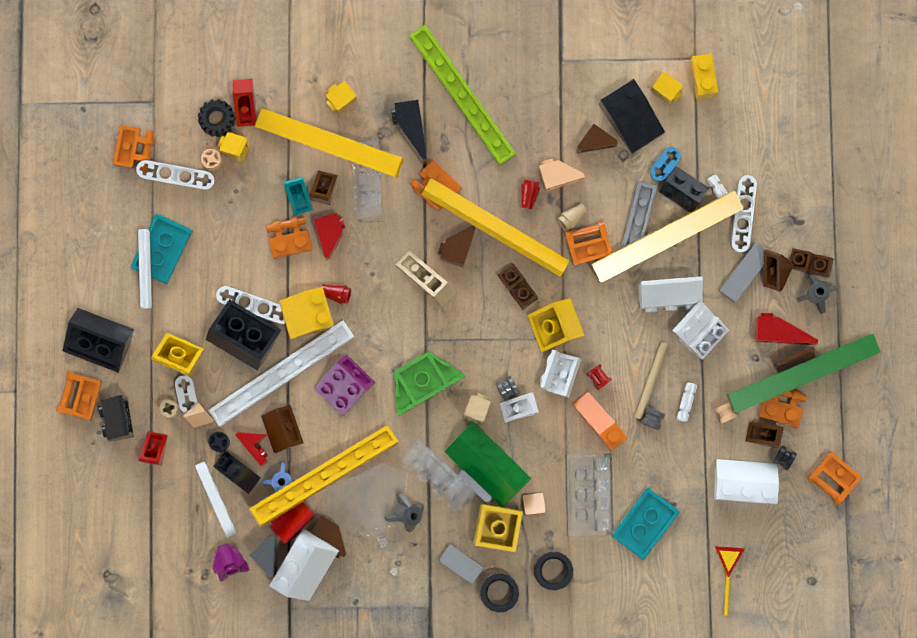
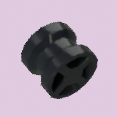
[208,431,230,452]
[773,445,797,471]

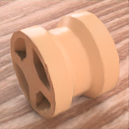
[201,149,222,171]
[715,402,739,424]

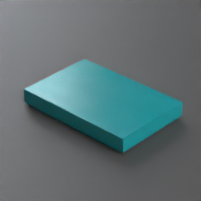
[130,213,193,285]
[611,487,680,561]

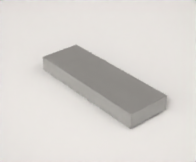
[719,243,765,303]

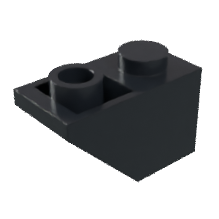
[213,451,261,494]

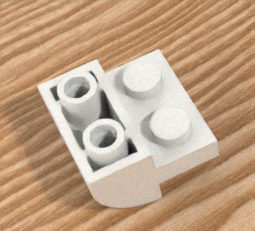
[672,301,729,360]

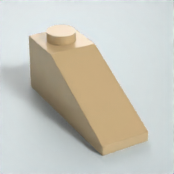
[395,250,456,307]
[463,393,491,426]

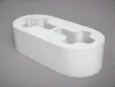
[175,376,198,413]

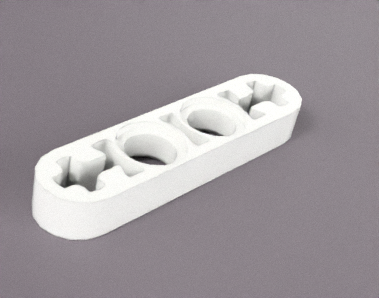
[136,160,214,189]
[731,175,757,254]
[216,286,286,325]
[195,461,237,538]

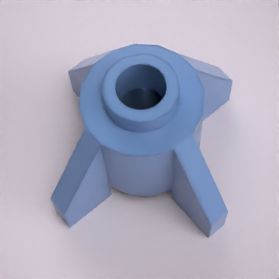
[262,462,294,491]

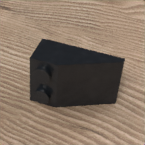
[599,79,665,154]
[391,100,427,166]

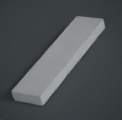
[621,181,657,248]

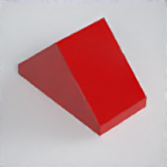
[139,431,168,466]

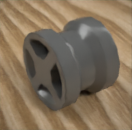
[496,376,519,401]
[641,408,665,430]

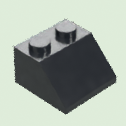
[99,395,134,442]

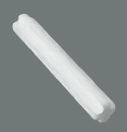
[138,229,152,309]

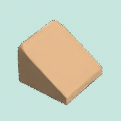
[183,403,214,428]
[523,493,546,516]

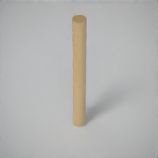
[634,342,668,420]

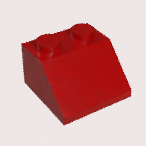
[269,502,316,544]

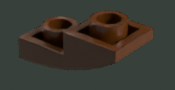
[789,248,834,278]
[498,263,539,310]

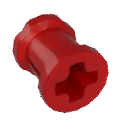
[586,364,612,390]

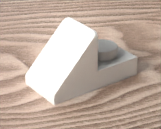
[500,393,539,423]

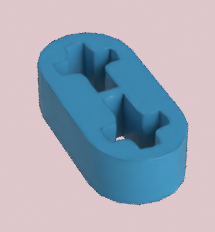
[650,147,681,182]

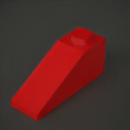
[755,313,818,345]

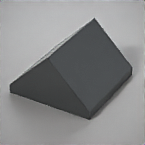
[249,535,277,577]

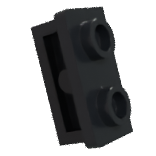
[659,166,709,213]

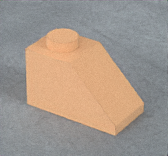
[539,159,585,192]

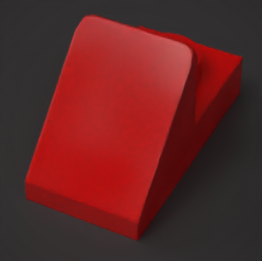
[235,432,268,467]

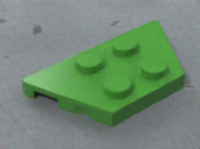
[394,351,466,417]

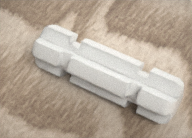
[707,175,728,198]
[677,382,697,422]

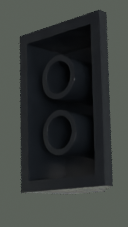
[206,299,281,371]
[62,308,134,373]

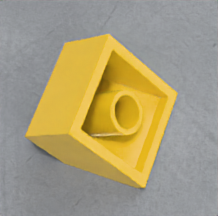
[279,287,334,340]
[527,298,585,353]
[151,333,204,378]

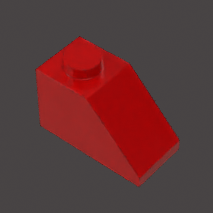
[232,79,257,127]
[314,213,345,260]

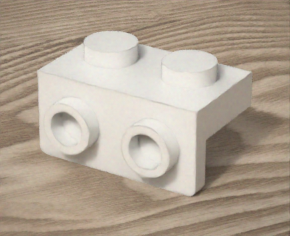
[540,350,581,398]

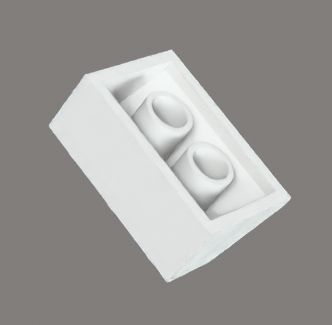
[638,277,703,313]
[714,459,779,505]
[270,529,339,601]

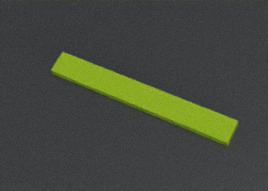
[409,25,516,166]

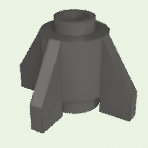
[797,274,837,314]
[384,492,424,532]

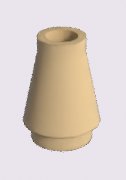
[557,203,588,231]

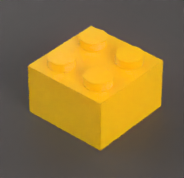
[474,503,523,552]

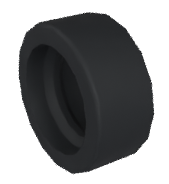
[534,552,573,590]
[480,574,519,613]

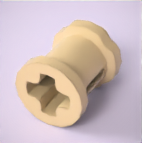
[159,400,180,419]

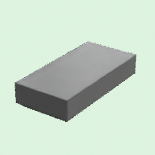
[457,470,492,504]
[439,544,484,584]

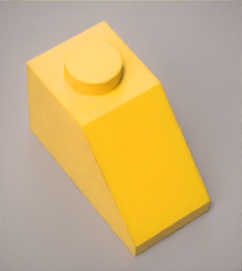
[218,132,251,163]

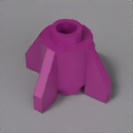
[212,544,250,582]

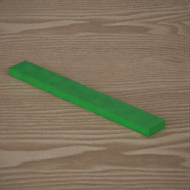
[727,334,881,413]

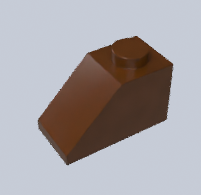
[438,226,476,267]

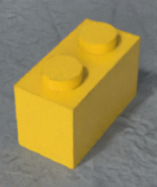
[690,53,718,100]

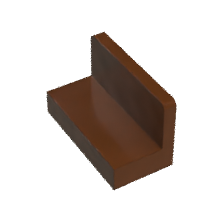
[774,346,816,373]
[261,405,304,453]

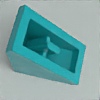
[283,177,313,216]

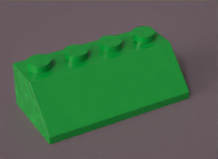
[444,422,531,507]

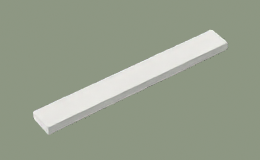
[208,320,355,427]

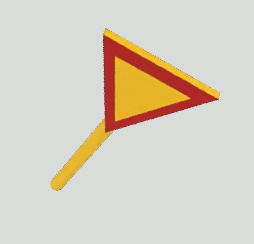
[715,546,745,617]

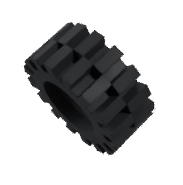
[198,99,235,137]

